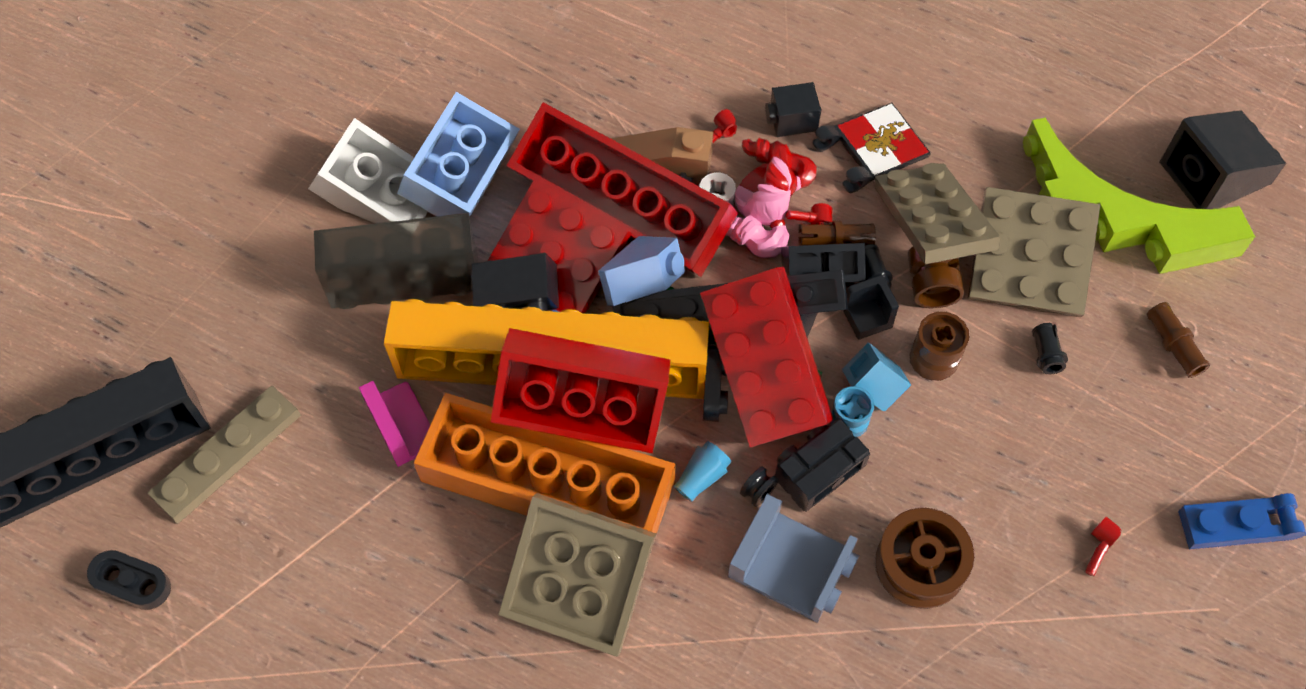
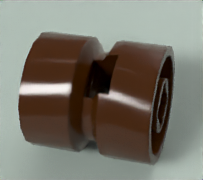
[908,246,964,308]
[909,311,970,381]

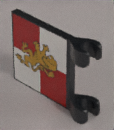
[812,103,931,194]

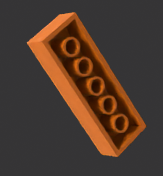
[413,392,675,533]

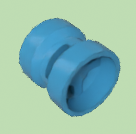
[830,386,874,437]

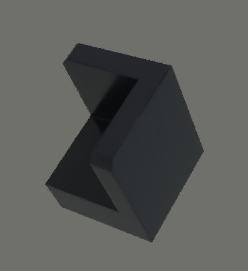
[843,275,899,340]

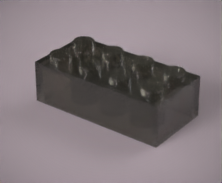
[314,213,478,309]

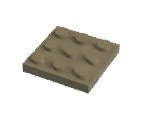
[968,187,1101,317]
[499,493,657,657]

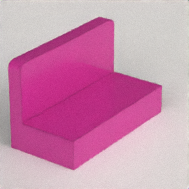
[359,381,430,467]

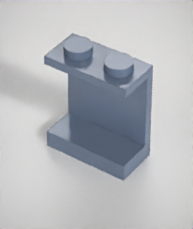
[728,494,859,623]

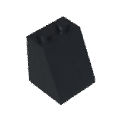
[1159,110,1286,209]

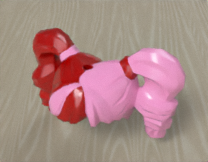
[725,138,817,259]

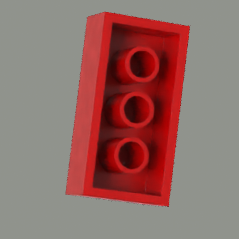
[700,267,833,447]
[490,328,671,454]

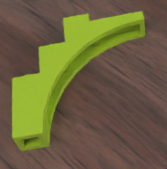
[1023,117,1255,274]

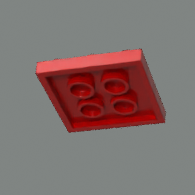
[487,178,632,314]

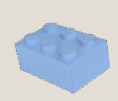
[397,92,520,230]

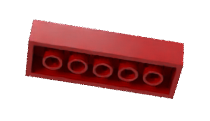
[506,102,738,277]

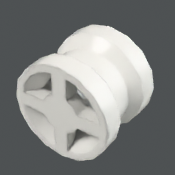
[699,172,736,207]

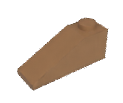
[611,127,713,185]

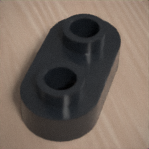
[703,344,728,422]
[87,550,171,610]

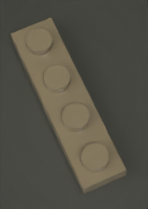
[148,385,301,524]

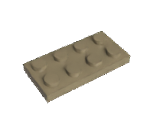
[875,163,1000,264]

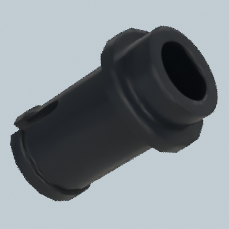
[865,244,893,288]
[1032,323,1068,375]

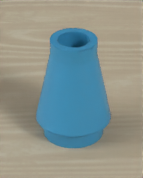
[674,441,731,502]

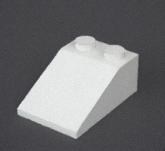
[308,118,428,238]

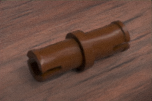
[798,221,876,246]
[1146,302,1210,378]

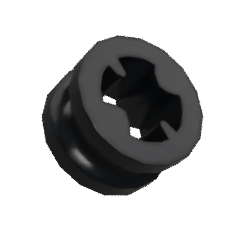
[740,466,779,507]

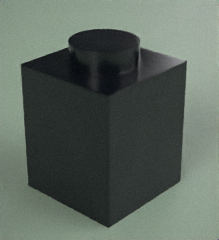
[765,82,821,137]

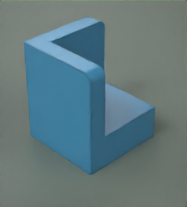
[842,342,911,411]

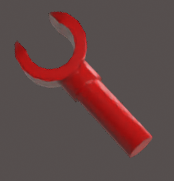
[712,109,737,144]
[785,203,832,224]
[1085,517,1121,576]

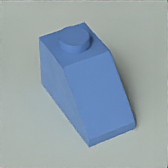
[598,236,685,306]

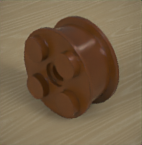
[875,508,974,609]

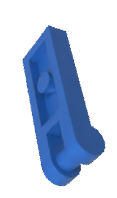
[1178,493,1306,550]

